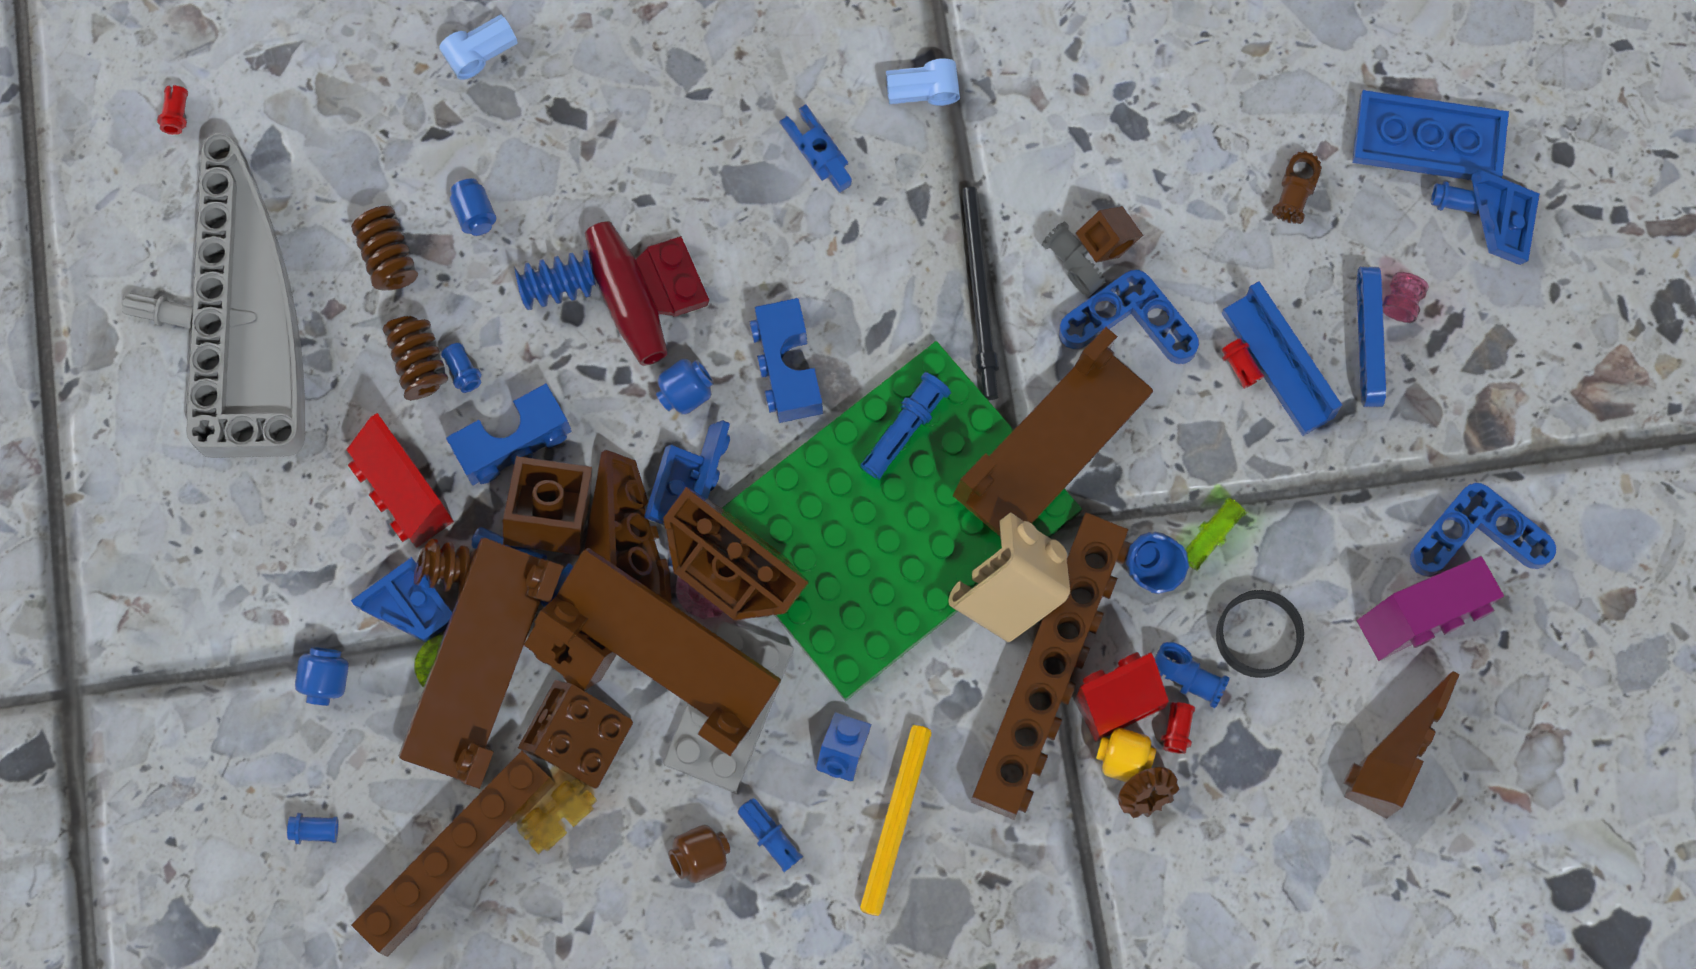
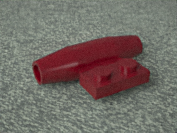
[585,221,709,366]

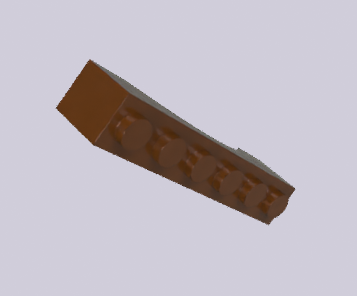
[351,751,555,957]

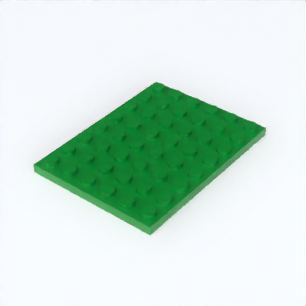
[722,341,1082,702]

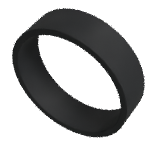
[1216,590,1304,678]

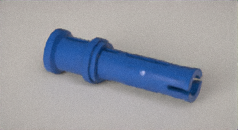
[860,372,951,480]

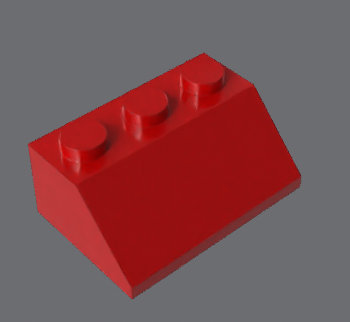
[346,413,454,548]

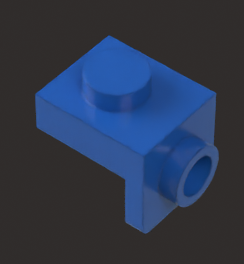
[816,712,872,781]

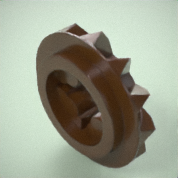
[1118,767,1180,818]

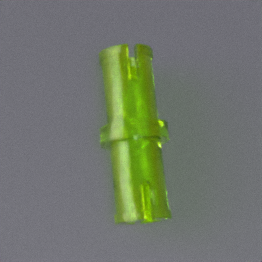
[1185,497,1246,571]

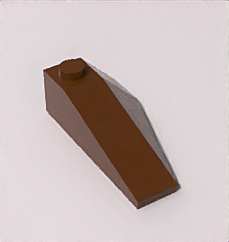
[584,450,672,604]

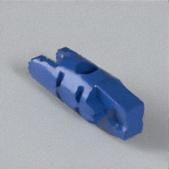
[779,104,852,193]

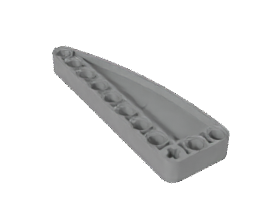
[186,133,305,458]

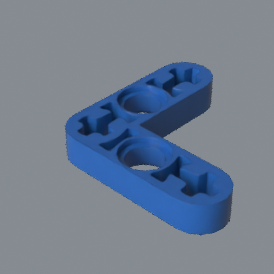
[1059,270,1199,364]
[1410,483,1556,576]

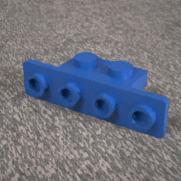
[644,420,730,567]

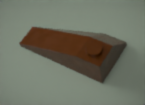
[1343,671,1460,819]

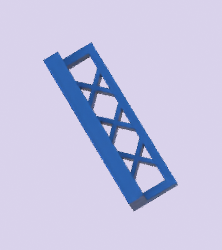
[1222,281,1342,436]

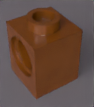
[1075,206,1144,263]

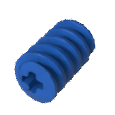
[514,250,596,310]

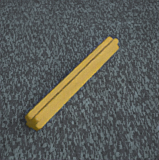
[860,725,931,916]

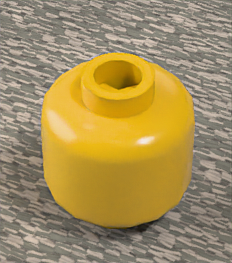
[1096,728,1157,782]

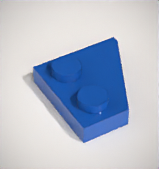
[1471,170,1540,265]
[351,557,452,643]

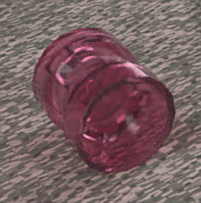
[1383,272,1429,323]

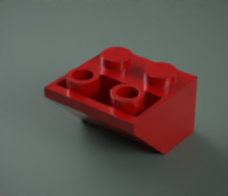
[1075,652,1169,742]

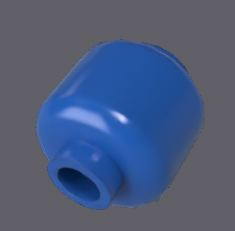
[656,359,714,415]
[295,647,349,706]

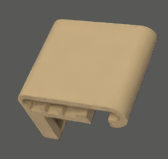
[949,512,1070,642]

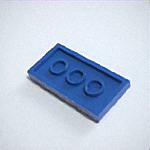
[1352,90,1509,180]

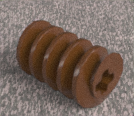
[351,206,418,291]
[382,316,449,401]
[414,539,477,594]

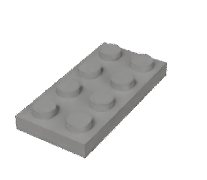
[663,621,794,794]

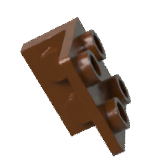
[518,680,633,789]

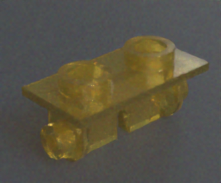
[518,779,597,854]

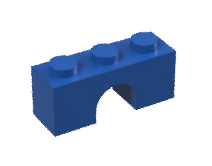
[749,298,823,423]
[446,383,572,486]

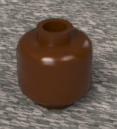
[668,825,730,883]

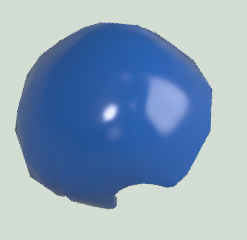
[1125,531,1189,594]

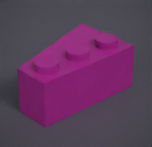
[1356,556,1504,661]

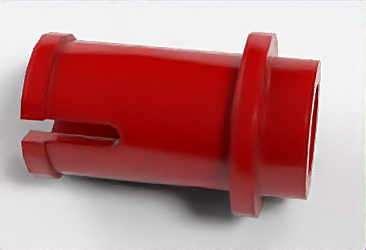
[157,85,188,135]
[1221,338,1265,389]
[1161,702,1195,754]

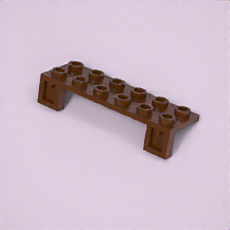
[953,327,1153,537]
[398,538,564,789]
[534,548,781,756]

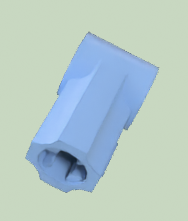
[439,14,518,80]
[886,59,960,106]

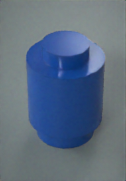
[450,178,497,236]

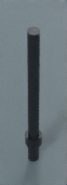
[962,187,999,400]

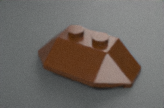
[663,487,809,620]

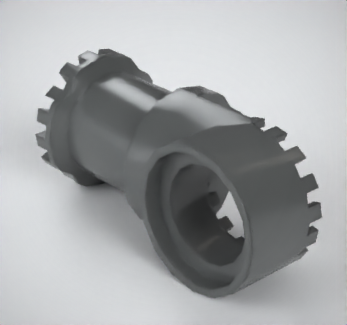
[1042,221,1105,296]

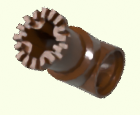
[1272,151,1322,224]

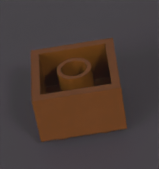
[503,456,592,555]

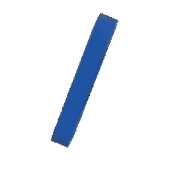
[1356,266,1386,407]

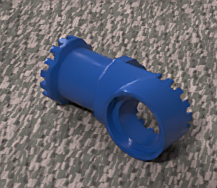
[1155,642,1230,708]

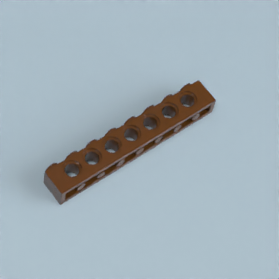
[971,512,1131,820]

